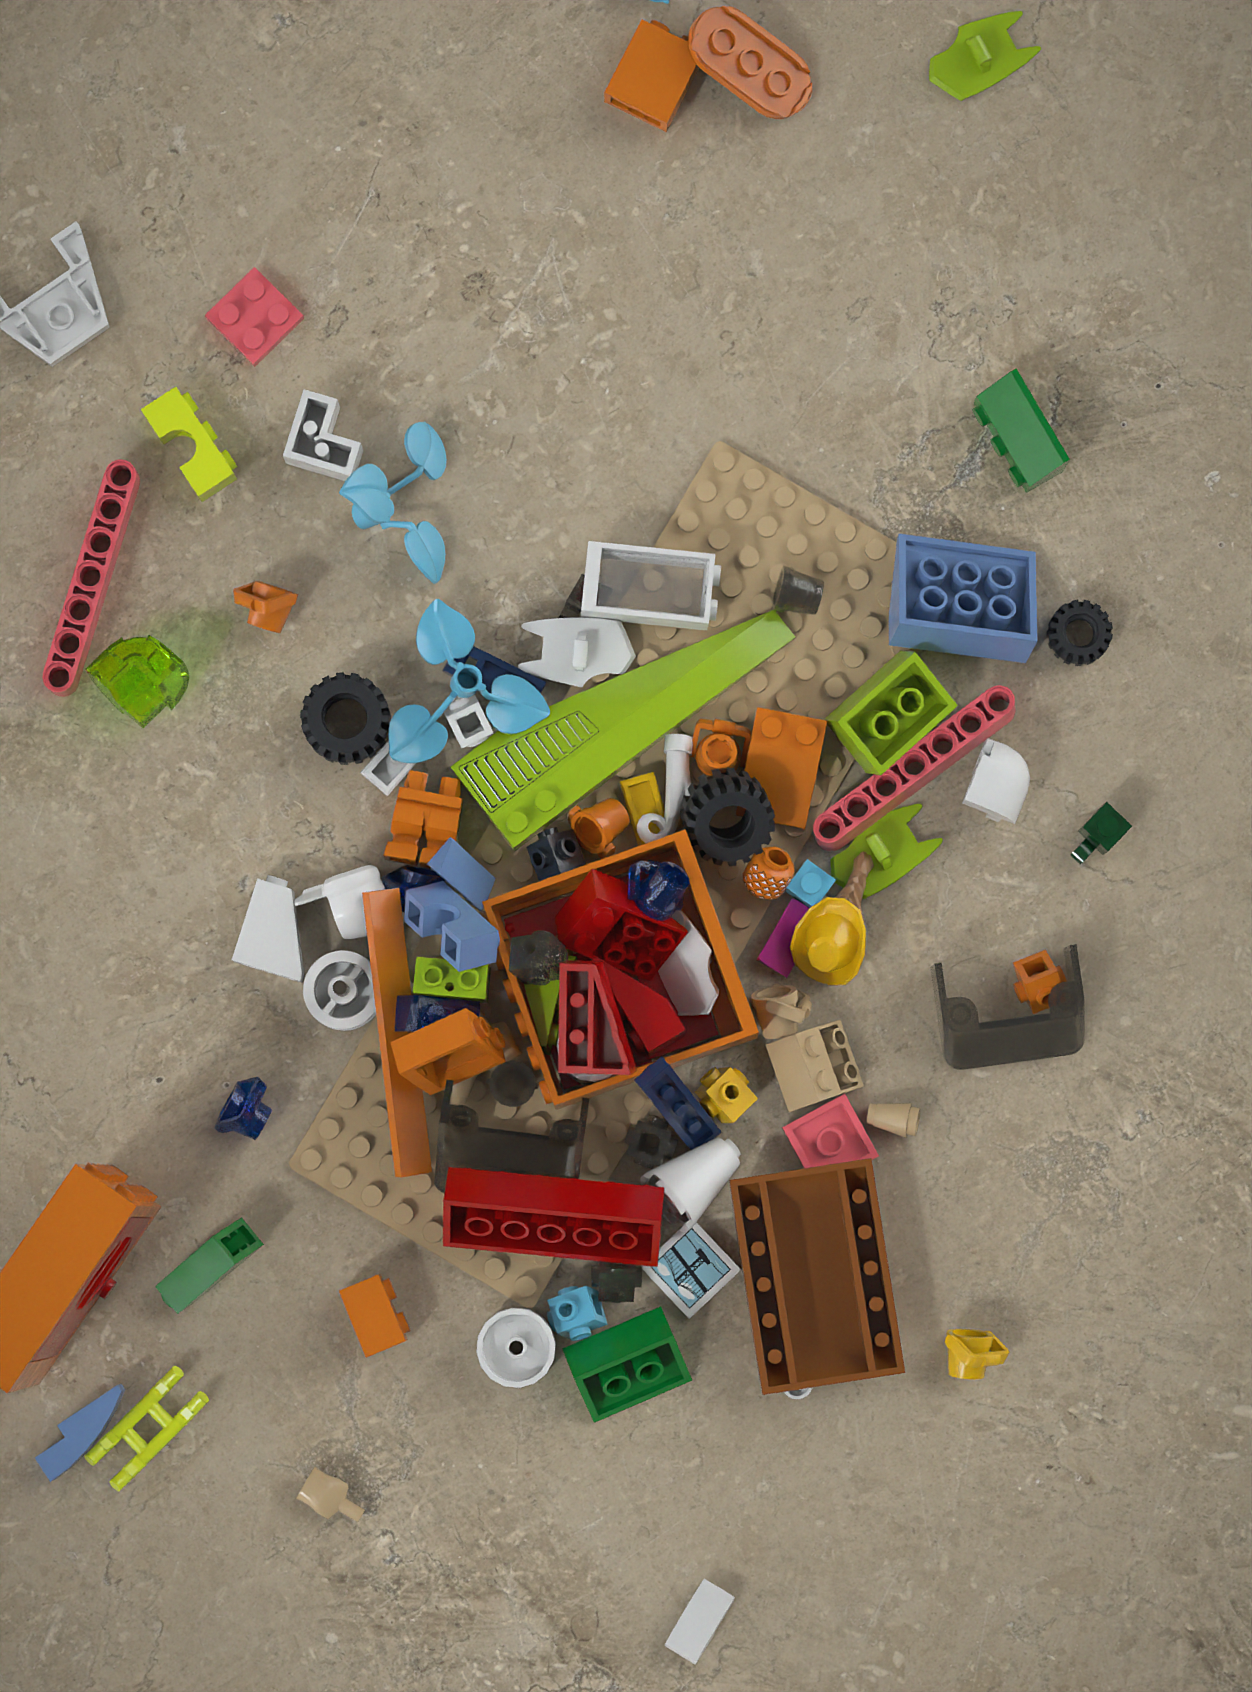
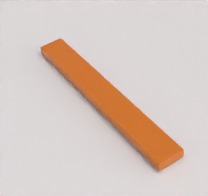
[362,888,432,1178]

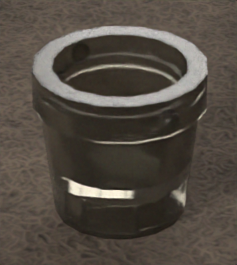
[772,566,824,615]
[486,1060,539,1107]

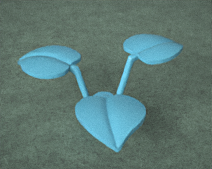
[339,422,447,584]
[388,599,550,764]

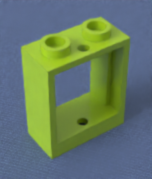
[413,957,491,1003]

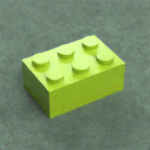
[824,650,958,776]

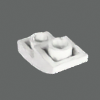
[665,1579,735,1665]

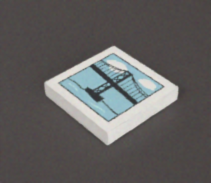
[640,1222,741,1319]

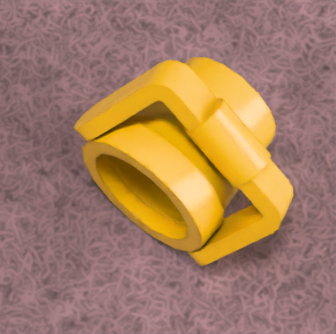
[945,1329,1010,1380]

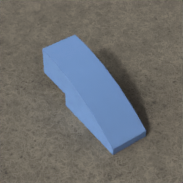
[35,1384,126,1482]

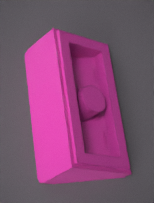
[756,898,809,978]

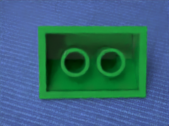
[972,368,1070,493]
[562,1306,692,1423]

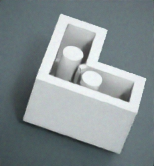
[283,389,363,481]

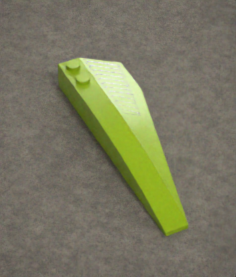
[450,610,796,851]

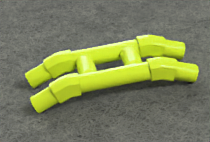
[84,1366,209,1491]

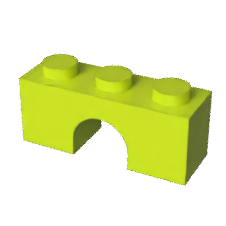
[141,386,238,502]

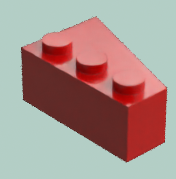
[558,960,637,1075]

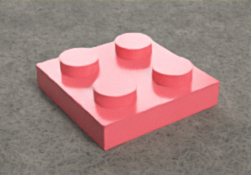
[205,267,304,367]
[782,1093,879,1168]

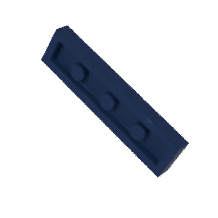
[634,1056,722,1150]

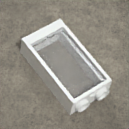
[581,541,721,631]

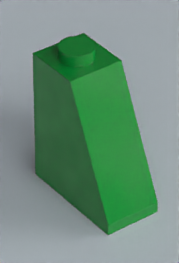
[155,1217,264,1314]

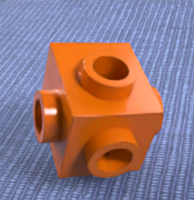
[1013,949,1067,1014]

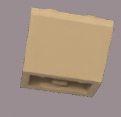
[766,1020,864,1112]

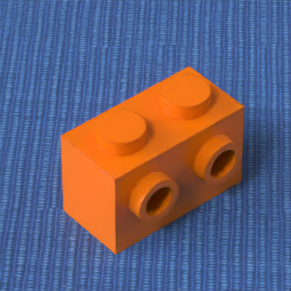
[339,1274,411,1358]

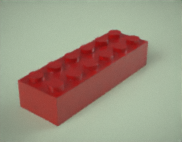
[443,1167,665,1267]

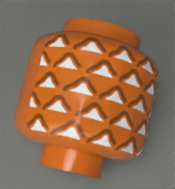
[743,847,795,900]

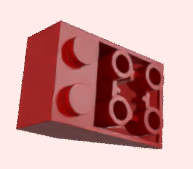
[555,869,688,980]
[592,957,686,1058]

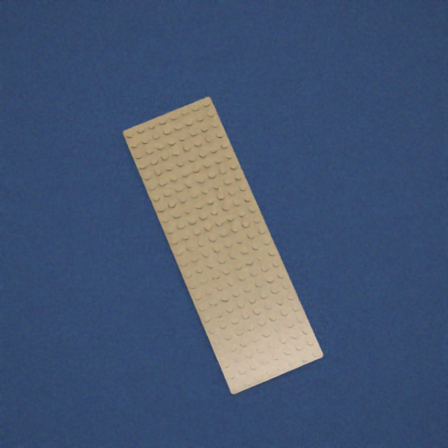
[289,441,919,1309]

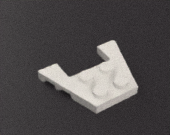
[0,221,110,367]

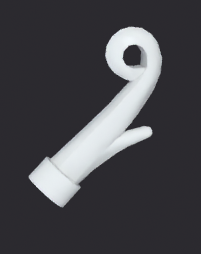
[637,734,693,843]

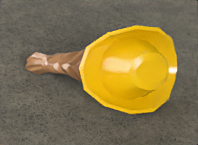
[790,852,874,986]

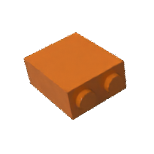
[604,19,699,132]

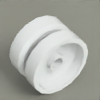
[476,1307,556,1388]

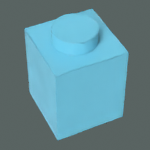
[785,859,836,908]

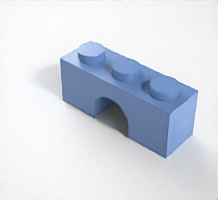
[404,881,500,972]

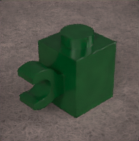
[1070,802,1132,864]

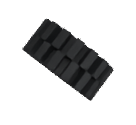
[1047,600,1113,666]

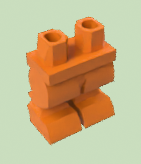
[384,770,463,869]

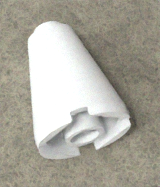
[640,1137,741,1233]

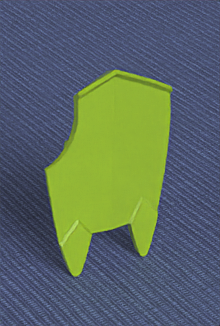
[929,11,1041,101]
[830,804,943,900]

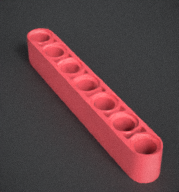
[42,459,140,697]
[813,685,1016,852]

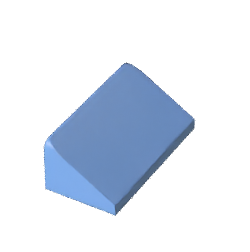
[427,837,496,911]

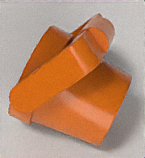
[233,581,298,633]
[689,718,751,777]
[568,798,629,859]

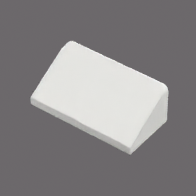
[360,740,416,796]

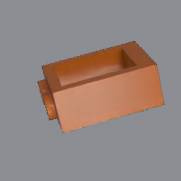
[390,1008,506,1095]

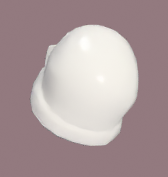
[294,865,385,939]

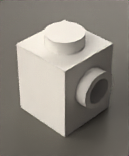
[444,694,493,748]

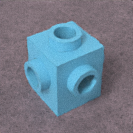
[547,1286,608,1341]

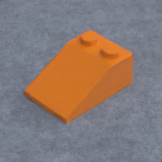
[735,707,827,829]

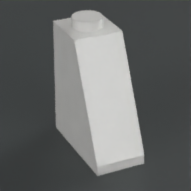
[232,875,305,983]

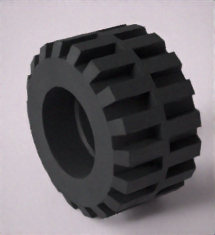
[300,672,391,765]
[680,768,775,866]

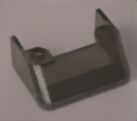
[930,944,1085,1070]
[434,1080,590,1193]

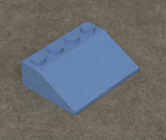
[889,534,1037,663]

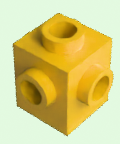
[695,1067,758,1123]

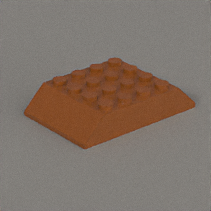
[729,1158,906,1395]

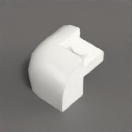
[962,738,1030,824]

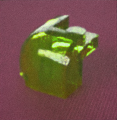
[85,635,190,728]

